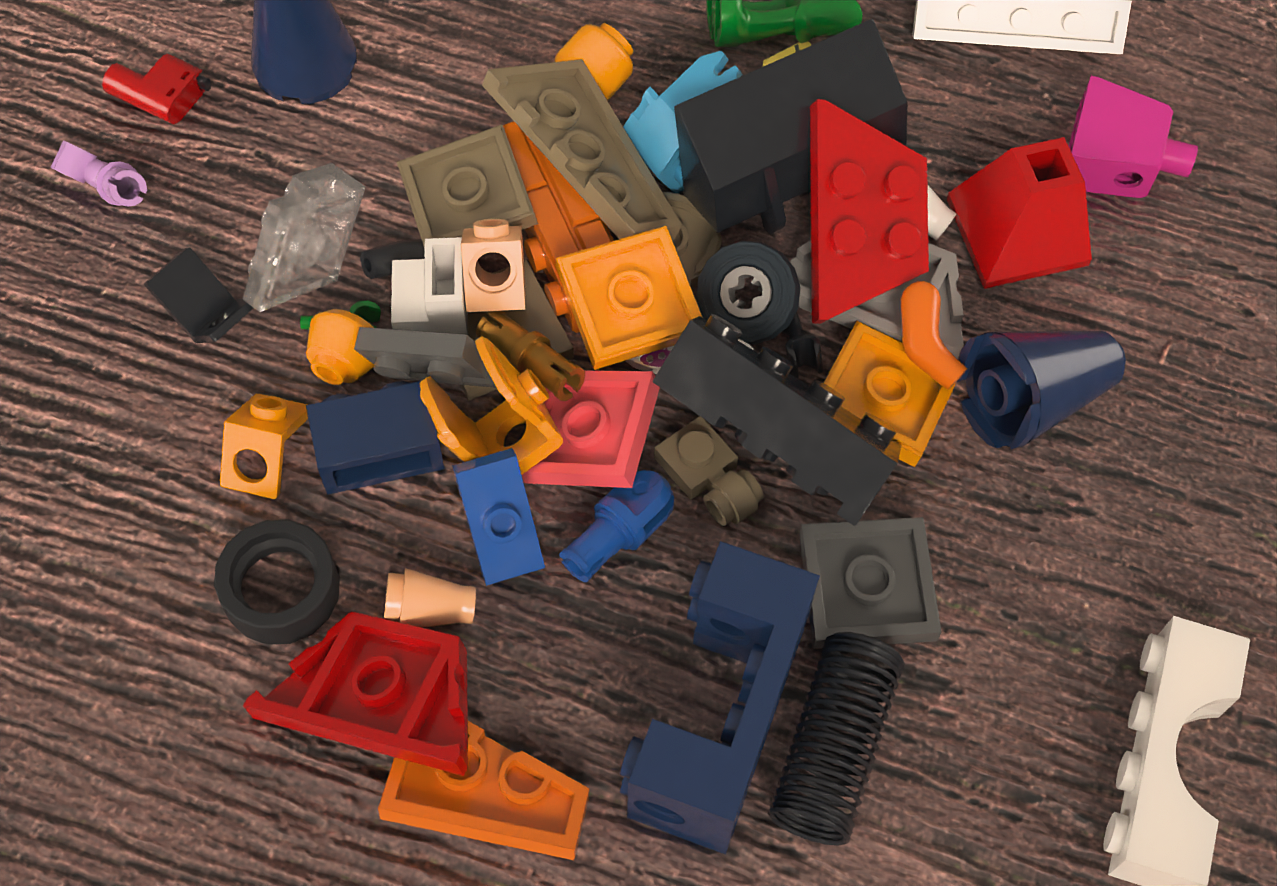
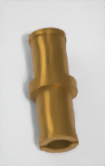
[476,310,585,401]

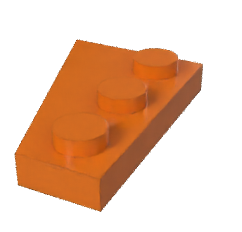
[378,721,589,860]

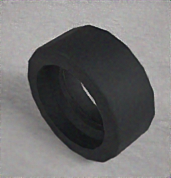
[214,519,340,645]

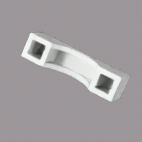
[1103,616,1250,886]

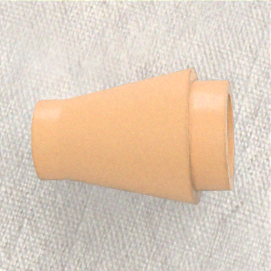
[384,568,476,628]

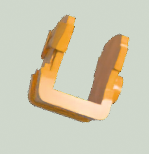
[419,336,563,475]

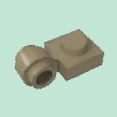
[654,416,764,526]

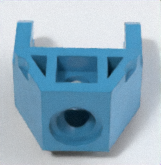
[623,51,743,194]

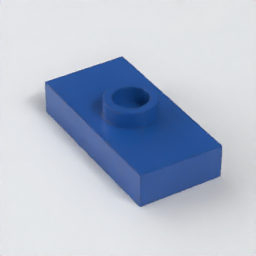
[452,448,545,586]

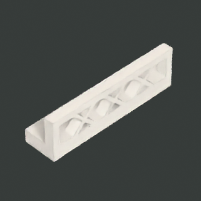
[912,0,1132,54]

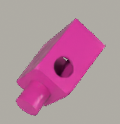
[1068,75,1198,198]

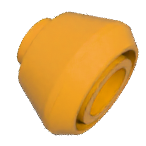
[306,309,374,385]

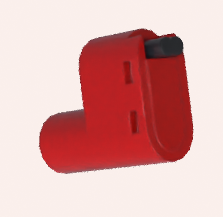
[102,54,212,124]

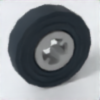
[696,241,801,345]

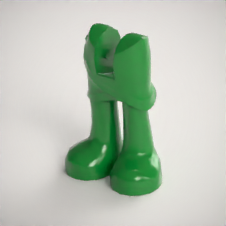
[706,0,863,47]

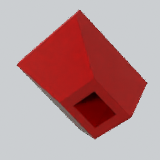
[947,137,1092,289]

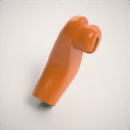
[901,281,968,390]

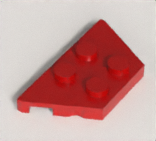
[810,99,929,324]
[243,611,468,776]

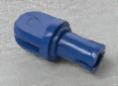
[559,470,674,582]

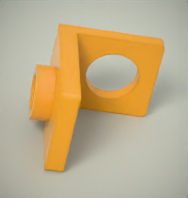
[220,393,308,499]

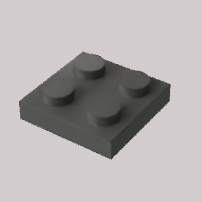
[799,517,942,649]

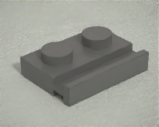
[354,327,497,388]

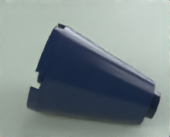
[251,0,357,104]
[957,331,1126,450]

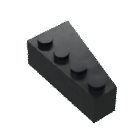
[652,314,902,526]

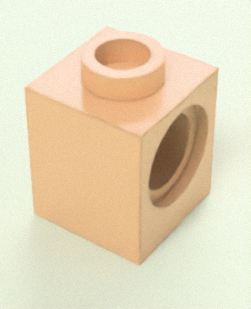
[461,219,526,312]

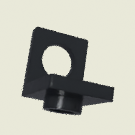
[144,248,258,343]

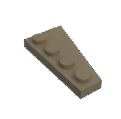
[482,59,682,240]

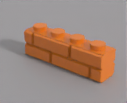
[503,121,614,333]

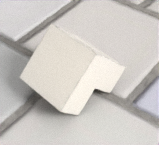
[391,237,468,335]

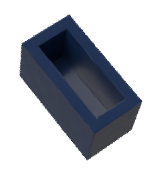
[306,381,445,495]

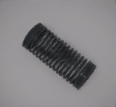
[768,632,905,846]

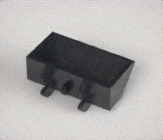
[674,18,908,234]

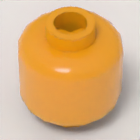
[555,23,633,101]

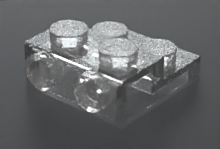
[243,163,365,312]

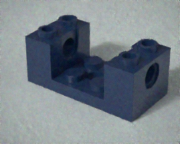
[620,541,820,855]

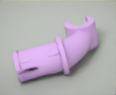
[50,140,147,207]

